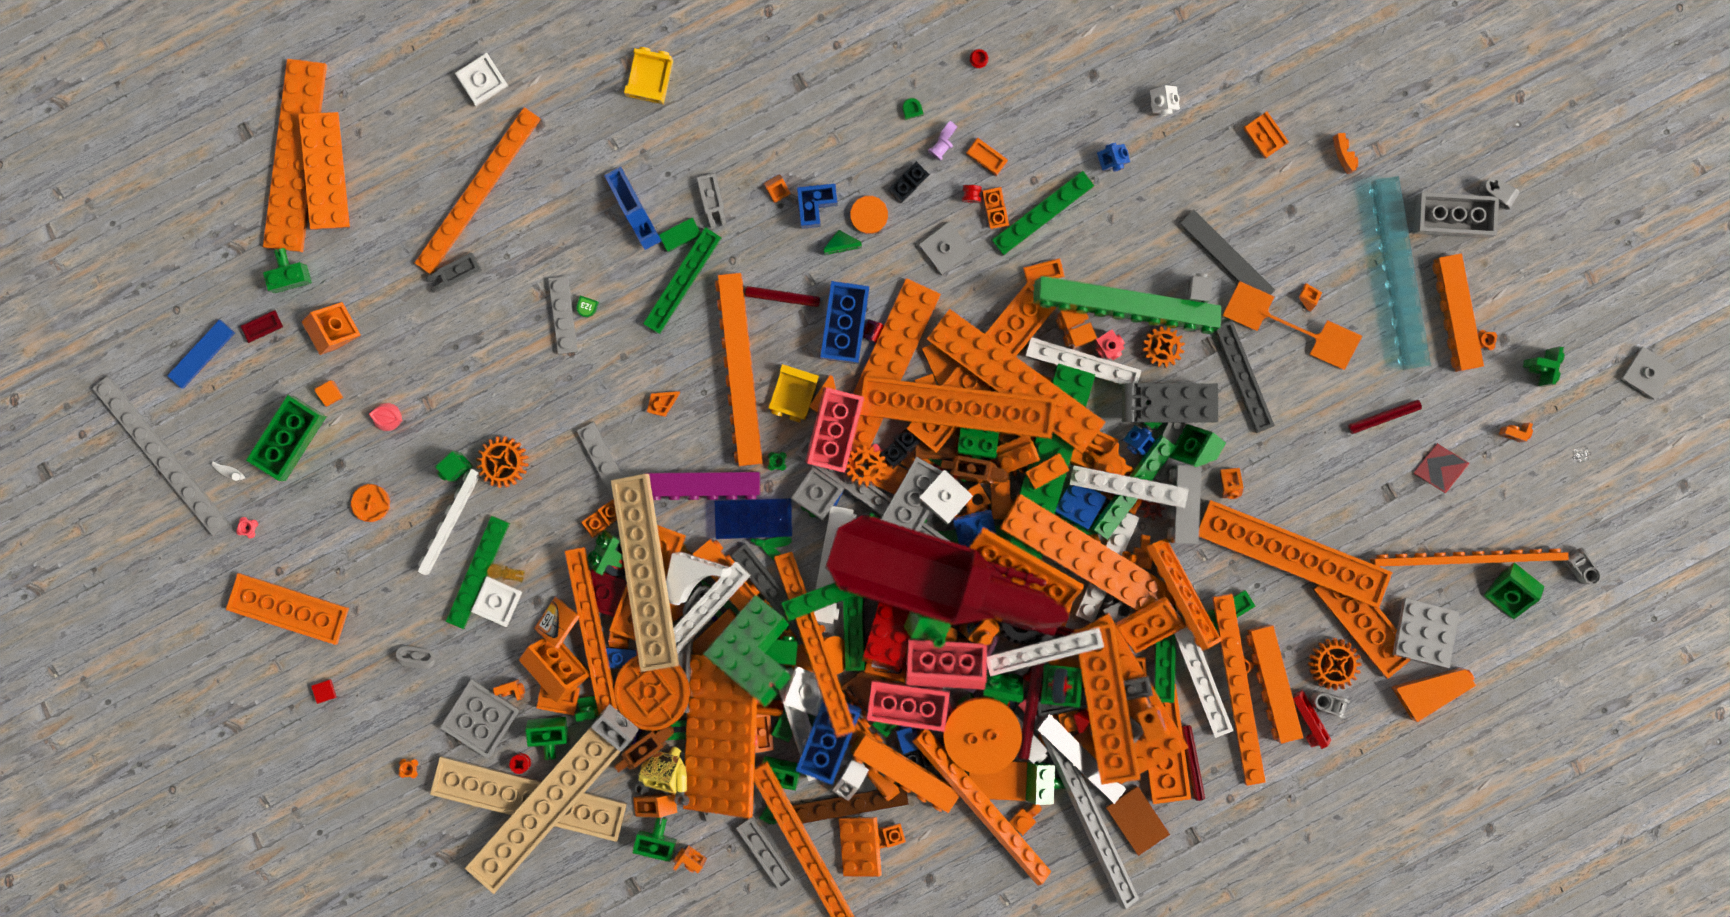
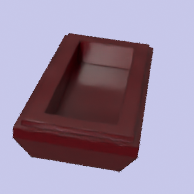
[241,310,283,343]

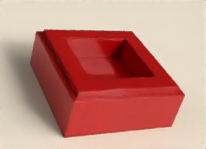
[311,679,337,704]

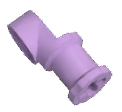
[928,121,957,161]

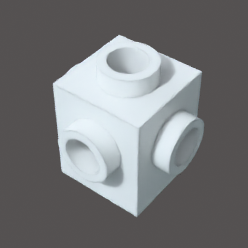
[1150,85,1180,116]

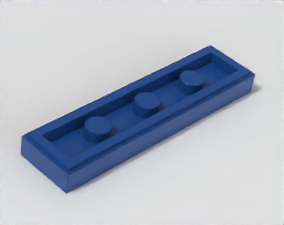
[167,319,235,389]

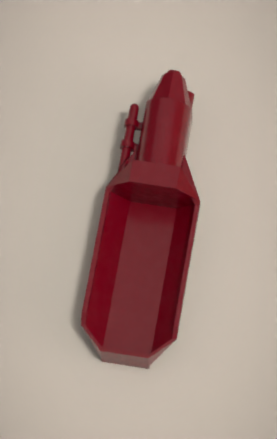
[825,515,1069,636]

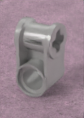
[1479,177,1519,210]
[1564,547,1601,584]
[1310,691,1350,719]

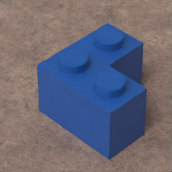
[797,183,838,229]

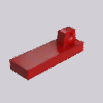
[1293,690,1332,749]

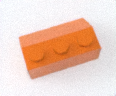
[519,638,590,702]

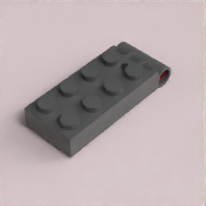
[1122,383,1218,423]

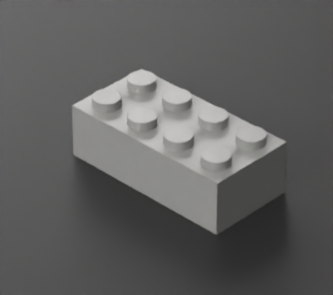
[1413,192,1499,239]
[1166,465,1201,544]

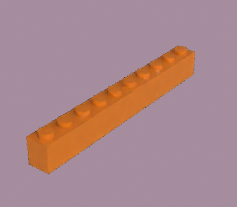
[715,273,763,467]

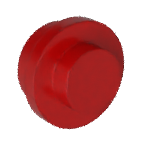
[969,49,989,69]

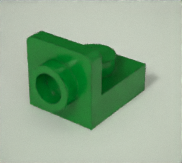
[575,696,599,722]

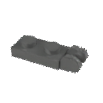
[426,253,482,293]

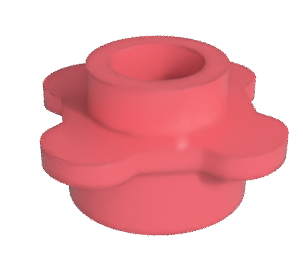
[236,517,258,538]

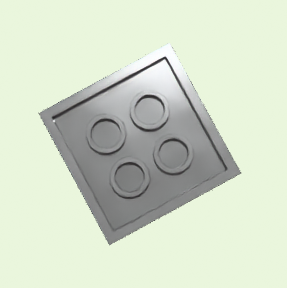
[1392,598,1459,669]
[440,679,521,759]

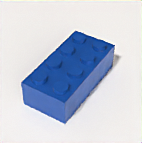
[820,281,870,364]
[796,701,862,785]

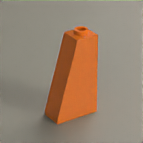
[1391,667,1476,722]

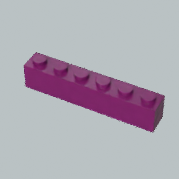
[644,472,761,500]

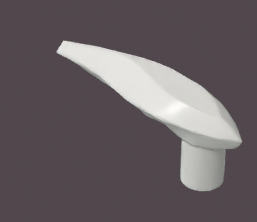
[211,462,245,481]

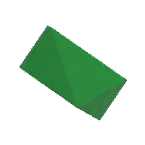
[824,230,862,255]

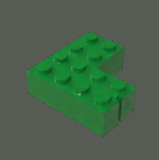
[704,595,791,707]

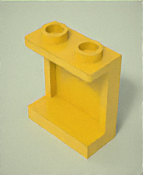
[624,47,673,105]
[768,364,819,423]

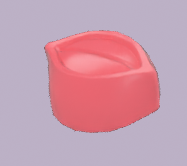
[369,403,402,431]

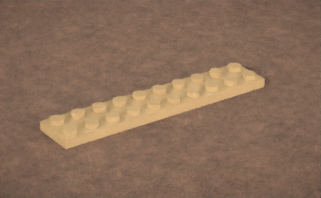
[611,474,679,672]
[465,727,620,894]
[430,756,627,842]

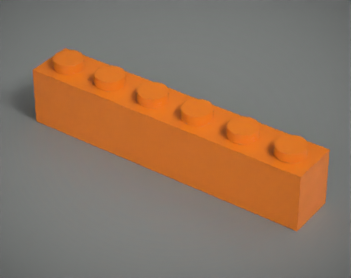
[1432,253,1484,372]
[1246,624,1303,744]
[850,730,959,813]

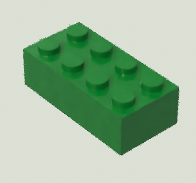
[246,395,327,481]

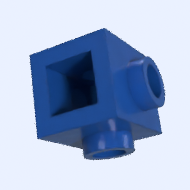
[1097,142,1130,172]
[1123,425,1156,457]

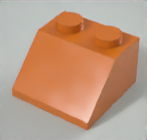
[302,302,361,355]

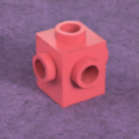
[1094,329,1125,361]

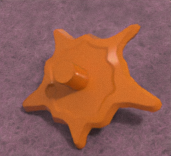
[1089,442,1133,476]

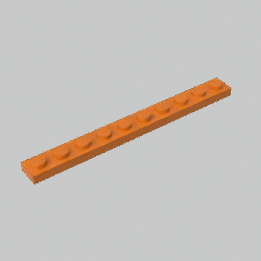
[415,107,541,274]
[565,547,619,714]
[1370,548,1569,567]
[774,552,856,738]
[1212,593,1266,786]
[912,729,1051,886]
[754,762,855,917]

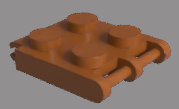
[841,670,893,718]

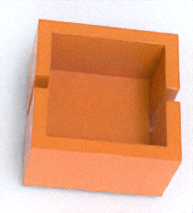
[1056,310,1097,350]

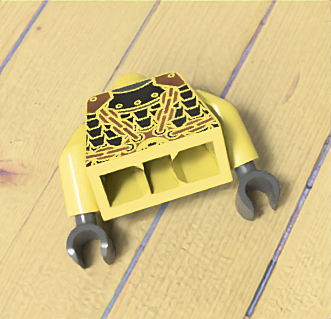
[634,747,689,805]

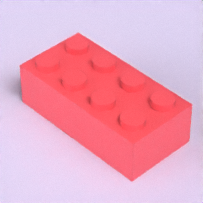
[805,387,864,473]
[906,640,987,689]
[867,679,950,732]

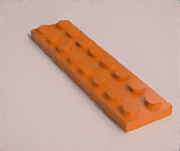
[1074,623,1140,785]

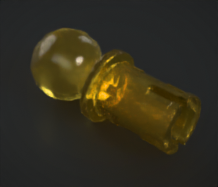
[487,564,525,583]

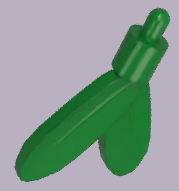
[750,536,792,561]

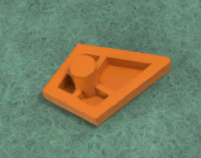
[647,391,680,417]

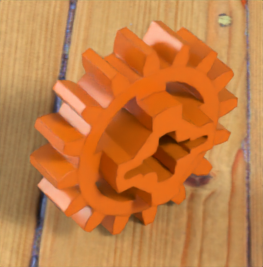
[1142,326,1185,368]
[846,445,887,488]

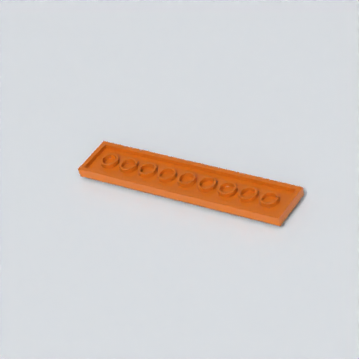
[263,59,327,253]
[849,278,941,463]
[907,282,1056,453]
[927,309,1106,454]
[860,377,1056,439]
[1000,494,1176,611]
[1199,500,1393,608]

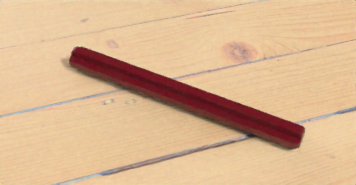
[1018,663,1045,759]

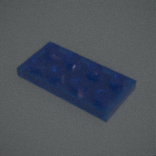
[714,498,793,539]

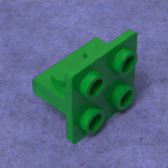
[1523,346,1565,387]
[958,428,999,459]

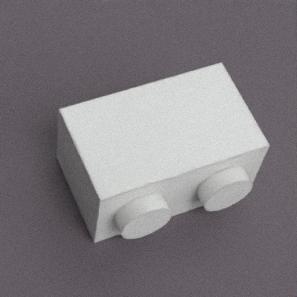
[832,760,869,801]

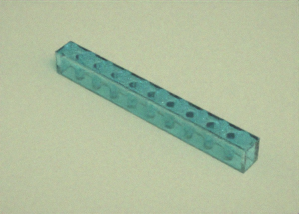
[1369,176,1431,370]

